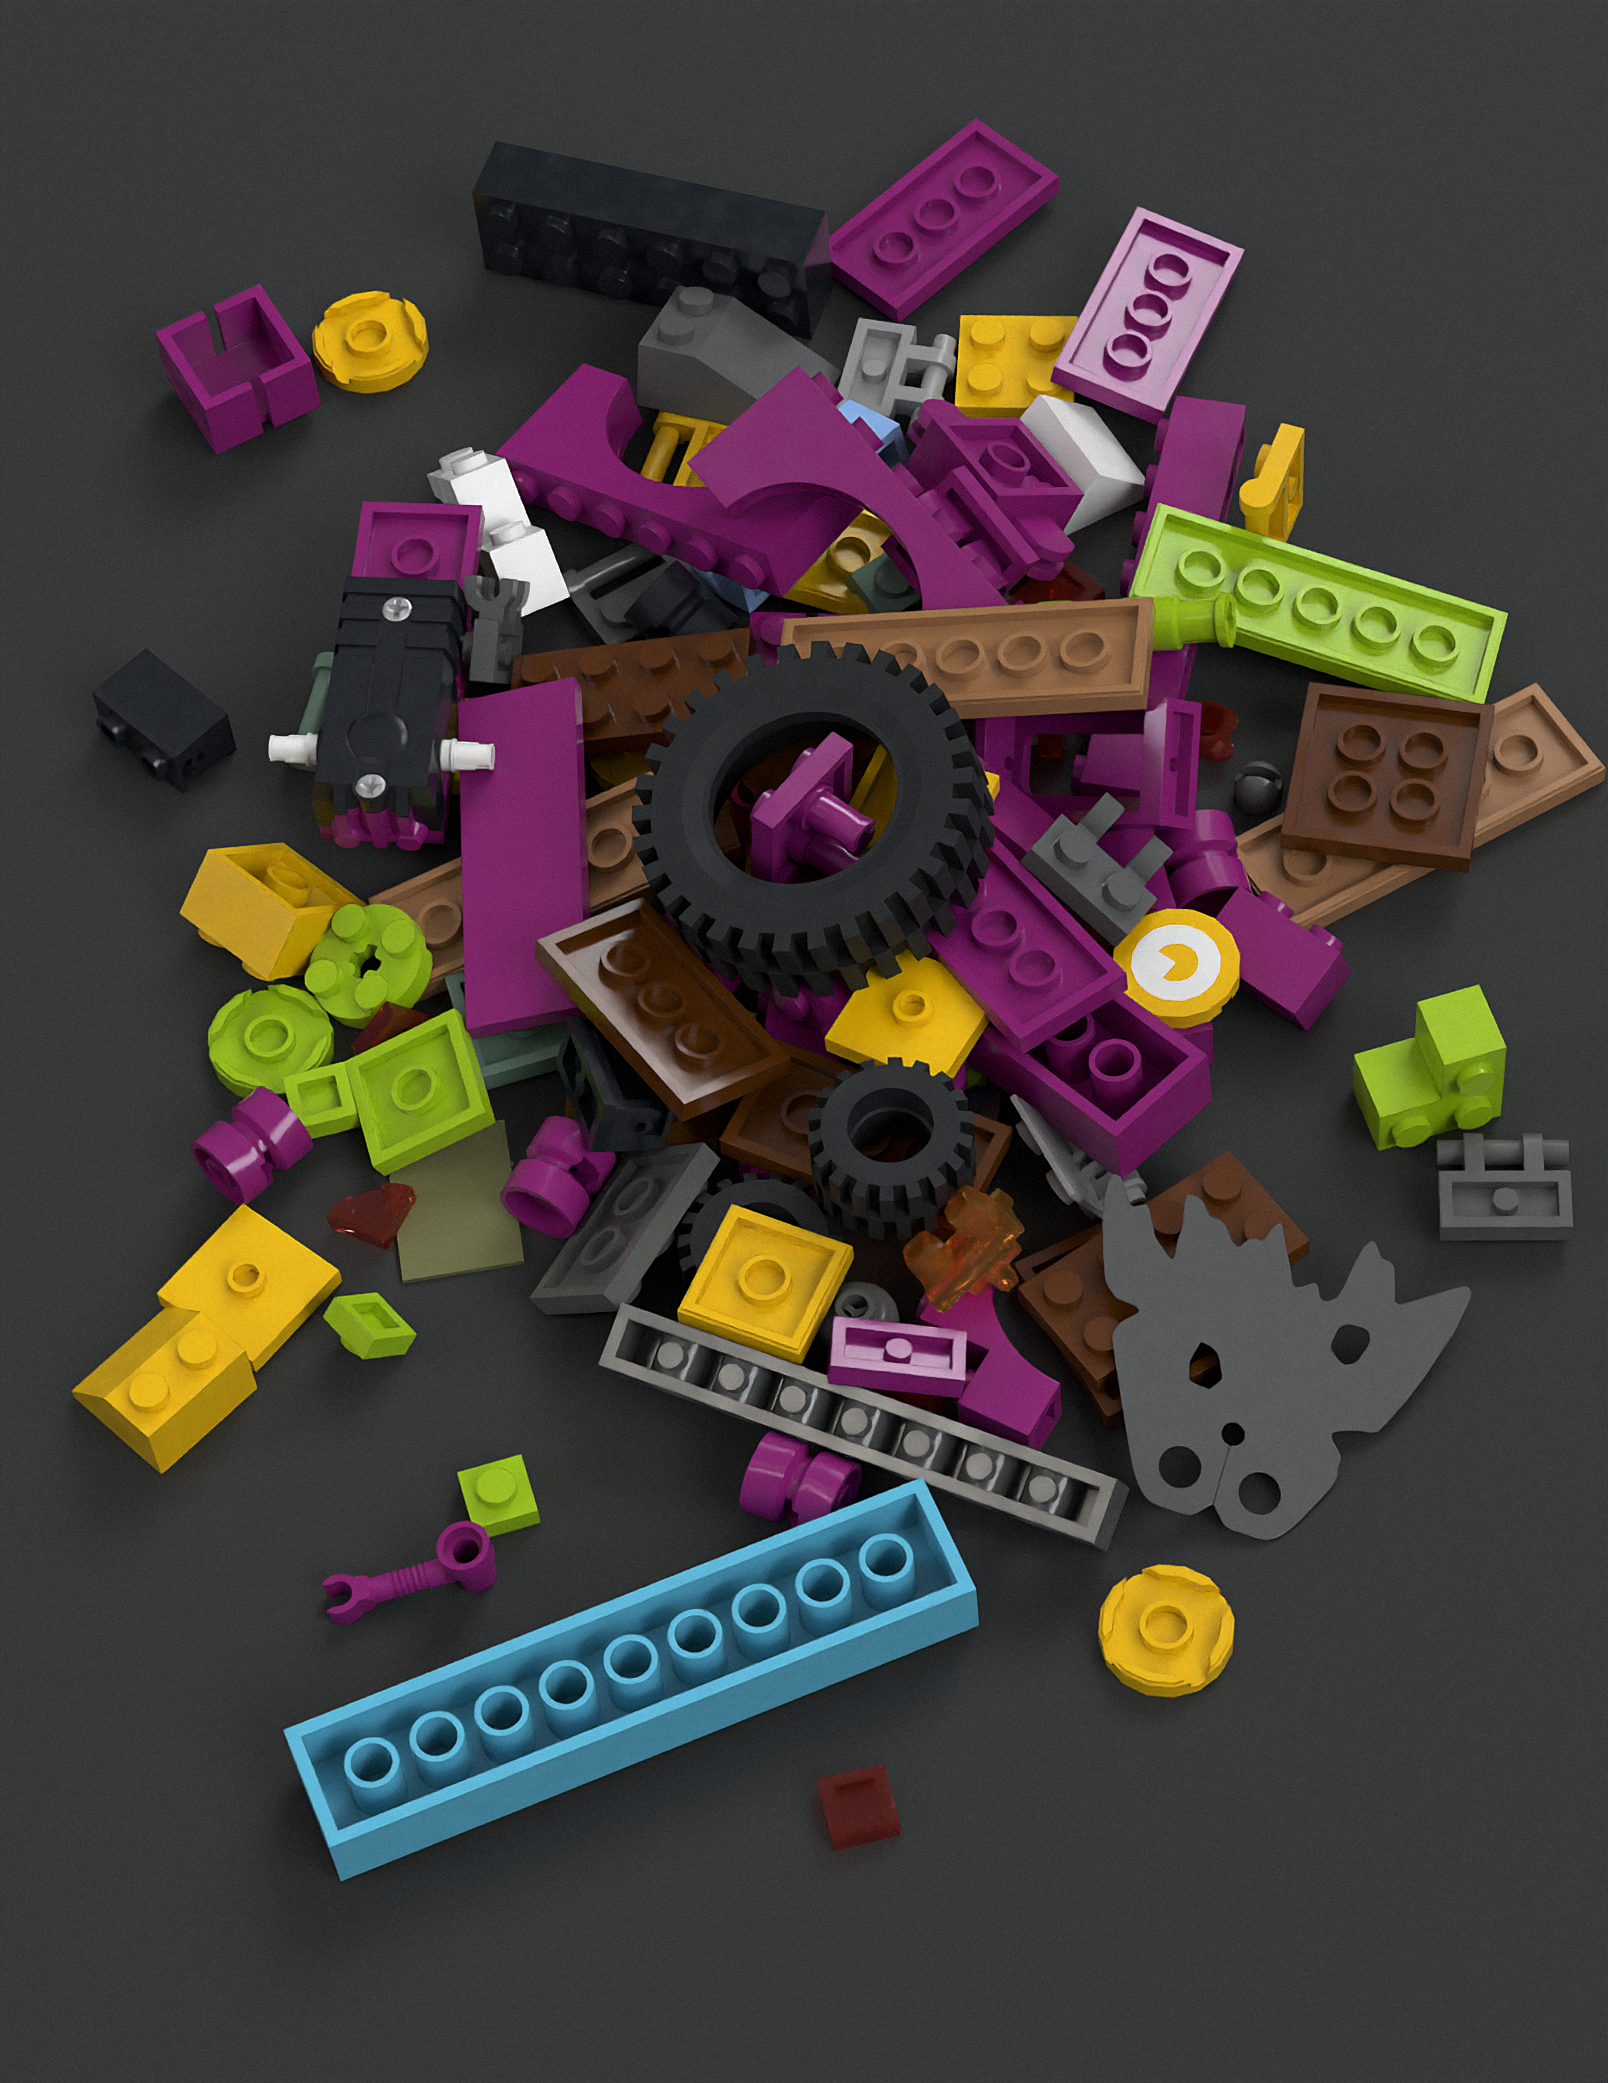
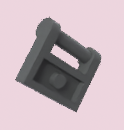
[562,542,714,646]

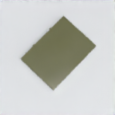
[389,1119,525,1284]

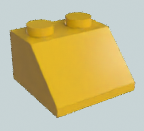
[179,842,368,981]
[72,1306,257,1475]

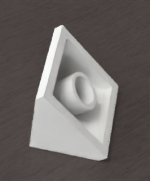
[1020,394,1145,536]

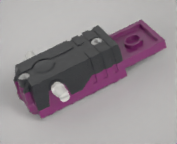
[269,501,495,851]

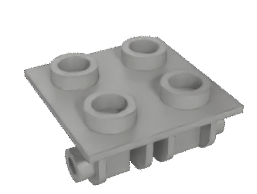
[1010,1094,1148,1223]

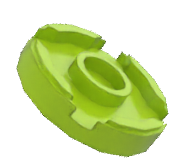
[208,984,334,1101]

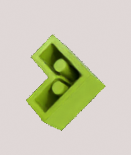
[1352,984,1507,1151]

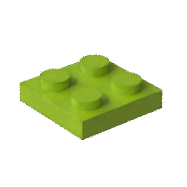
[344,1008,496,1176]

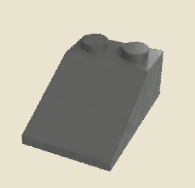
[637,285,843,425]

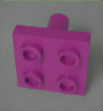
[749,732,876,884]

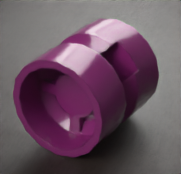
[1154,809,1253,918]
[190,1086,313,1206]
[499,1116,616,1239]
[739,1430,862,1528]

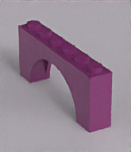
[495,363,864,598]
[687,364,1025,723]

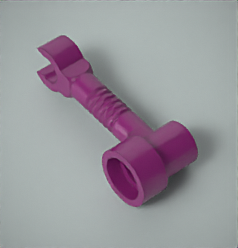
[321,1521,497,1625]

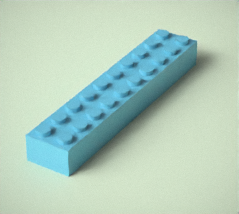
[283,1477,979,1881]

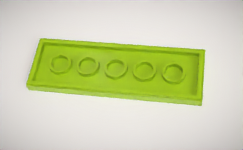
[1128,502,1508,704]

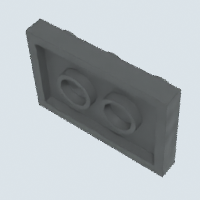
[529,1142,721,1315]

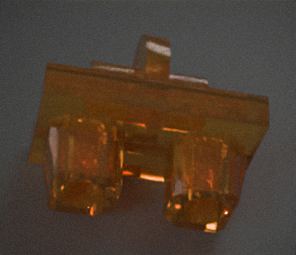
[903,1185,1025,1314]

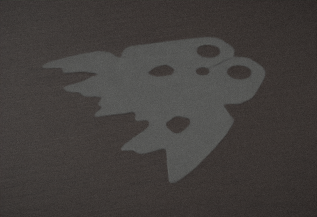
[1102,1174,1472,1540]

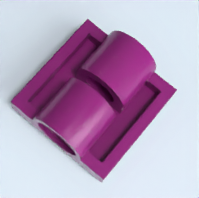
[880,465,1040,598]

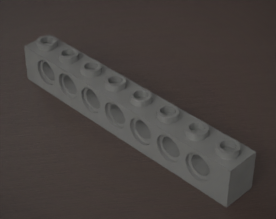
[598,1302,1130,1552]

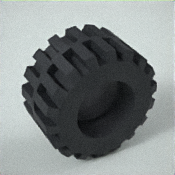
[807,1057,977,1240]
[677,1172,846,1294]

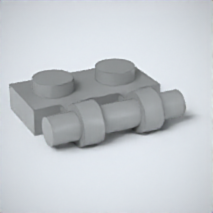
[836,318,957,429]

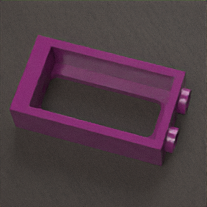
[973,697,1202,830]

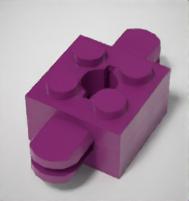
[905,399,1085,581]

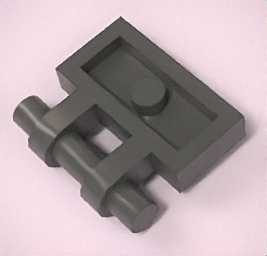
[1436,1133,1573,1241]

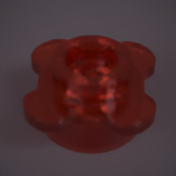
[1197,701,1239,762]

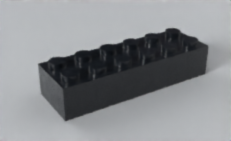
[472,141,833,340]

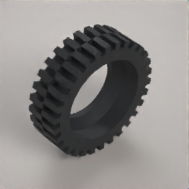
[632,641,995,998]

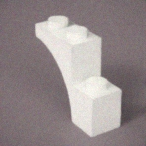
[427,447,570,617]

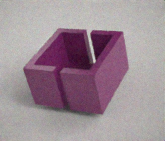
[155,284,321,455]

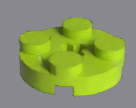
[305,904,433,1029]

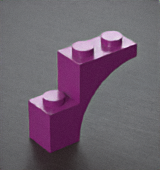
[916,1216,1062,1451]

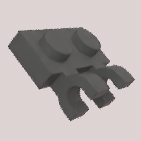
[462,574,530,684]
[1019,792,1173,948]

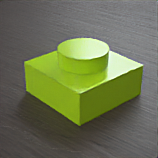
[282,1061,361,1139]
[323,1292,417,1360]
[457,1454,541,1538]

